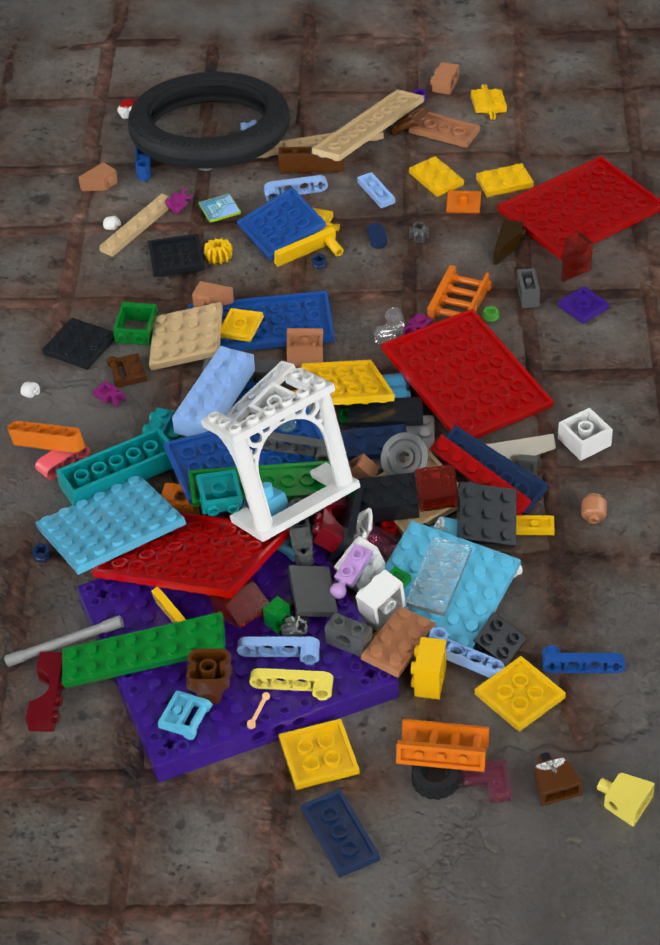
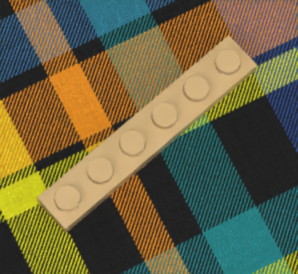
[99,194,170,257]

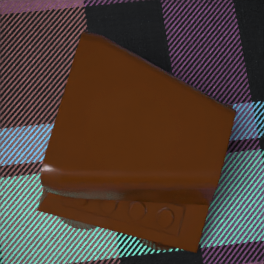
[186,648,233,704]

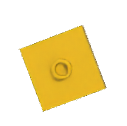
[221,308,264,342]

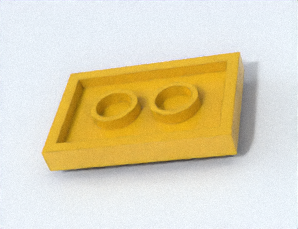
[409,156,464,197]
[476,163,534,197]

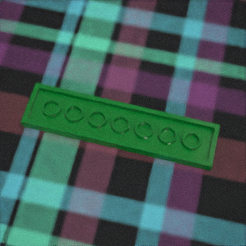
[188,461,349,507]
[62,612,226,688]

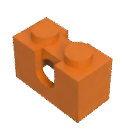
[161,483,200,515]

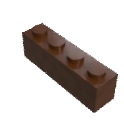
[278,147,344,173]

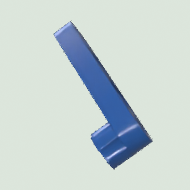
[135,145,151,181]
[542,645,626,673]

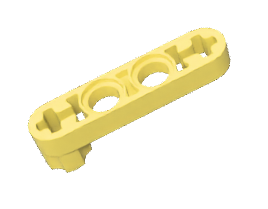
[249,668,334,700]

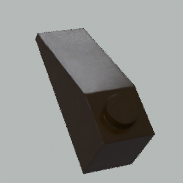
[494,220,526,265]

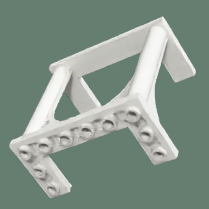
[201,368,360,542]

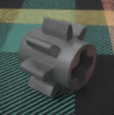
[409,222,429,243]
[281,616,307,637]

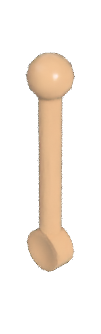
[247,692,270,729]

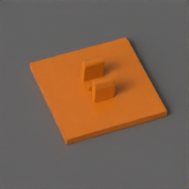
[446,190,481,214]

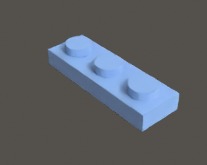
[357,172,395,208]

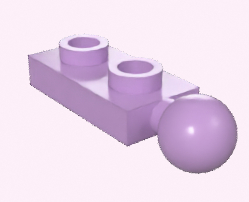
[330,543,374,599]

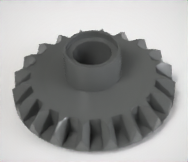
[381,432,429,480]

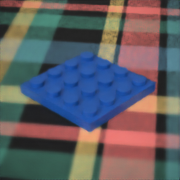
[237,187,327,262]

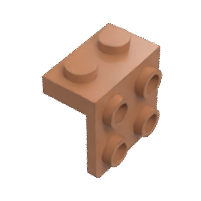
[287,328,323,368]

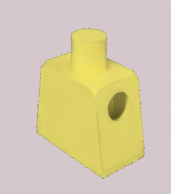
[597,773,655,827]

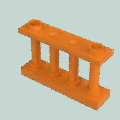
[427,265,492,323]
[396,719,490,772]

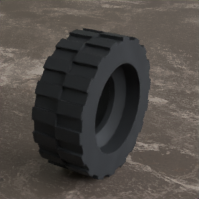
[411,765,460,800]

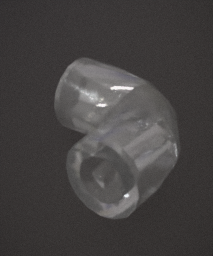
[373,307,405,344]

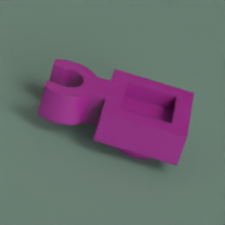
[165,188,193,215]
[403,312,433,335]
[93,381,126,407]

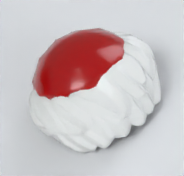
[117,99,136,119]

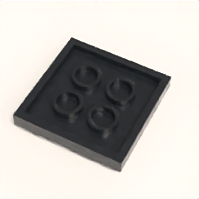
[148,234,205,277]
[42,318,115,370]
[457,482,516,548]

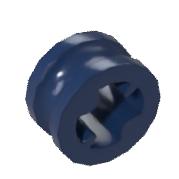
[311,254,327,269]
[32,543,51,563]

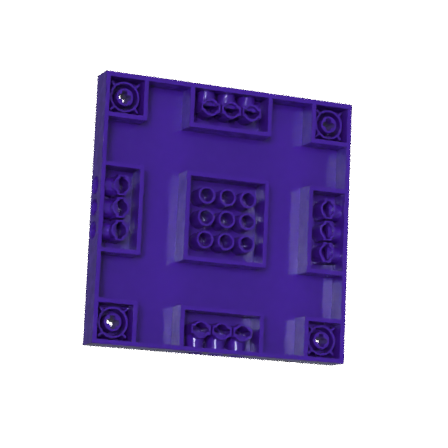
[77,543,399,783]

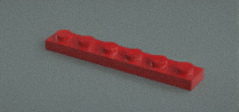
[429,435,531,515]

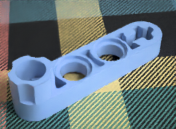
[264,175,328,201]
[429,627,505,678]
[237,637,320,665]

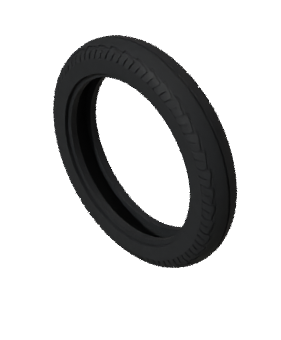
[128,72,290,169]

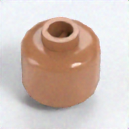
[581,493,607,524]

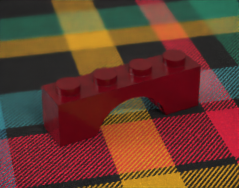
[311,496,347,553]
[26,652,66,732]

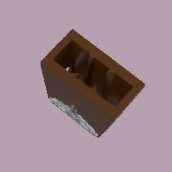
[534,752,582,806]

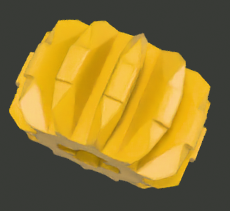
[204,238,233,265]

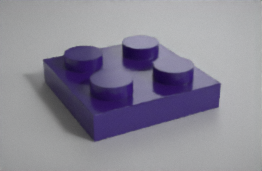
[558,286,609,324]

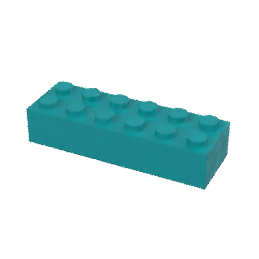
[56,427,172,506]

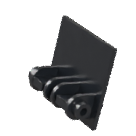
[473,612,526,666]

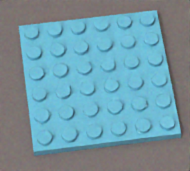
[35,476,186,575]
[385,521,521,654]

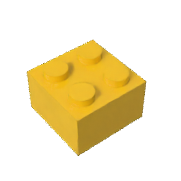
[411,637,446,700]

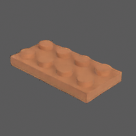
[409,112,480,148]
[361,606,436,678]

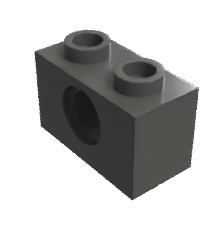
[517,268,540,308]
[325,613,373,657]

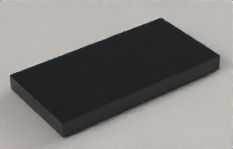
[348,397,423,428]
[327,484,364,563]

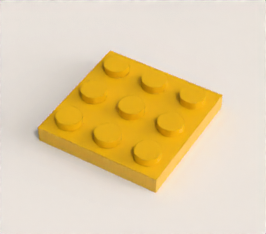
[475,656,566,732]
[279,719,360,790]

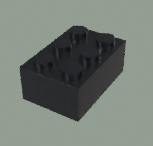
[357,472,420,523]

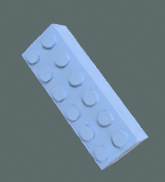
[172,346,255,437]

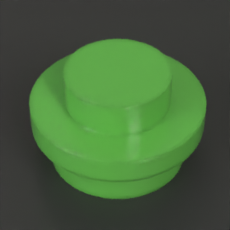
[482,306,500,322]

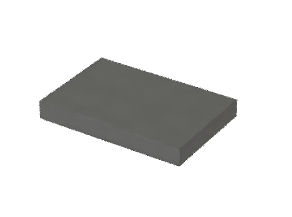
[288,565,338,617]

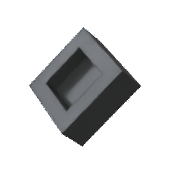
[518,454,538,475]
[289,527,313,550]

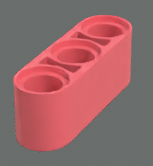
[35,446,90,480]

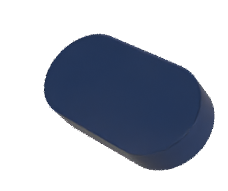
[367,223,387,249]

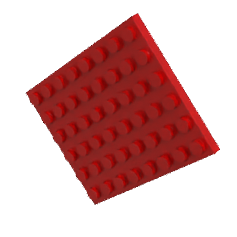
[497,156,660,260]
[381,308,554,439]
[92,512,291,598]

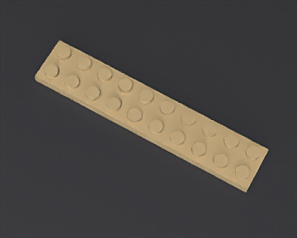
[312,89,424,161]

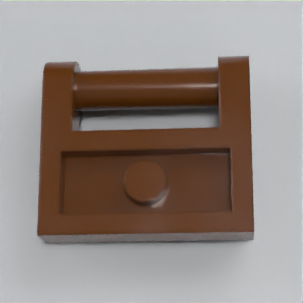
[391,106,429,136]
[107,353,147,388]

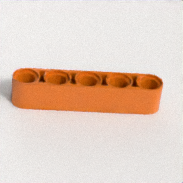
[7,421,86,453]

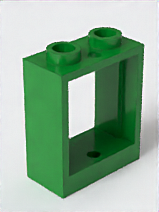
[113,302,158,345]

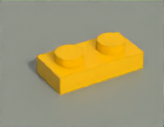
[516,515,555,535]

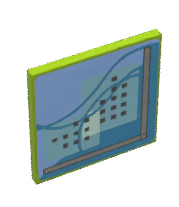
[198,194,241,223]

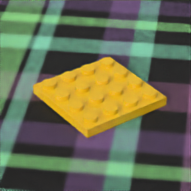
[301,360,395,406]

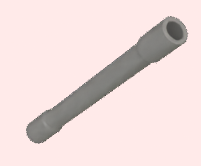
[4,615,124,667]

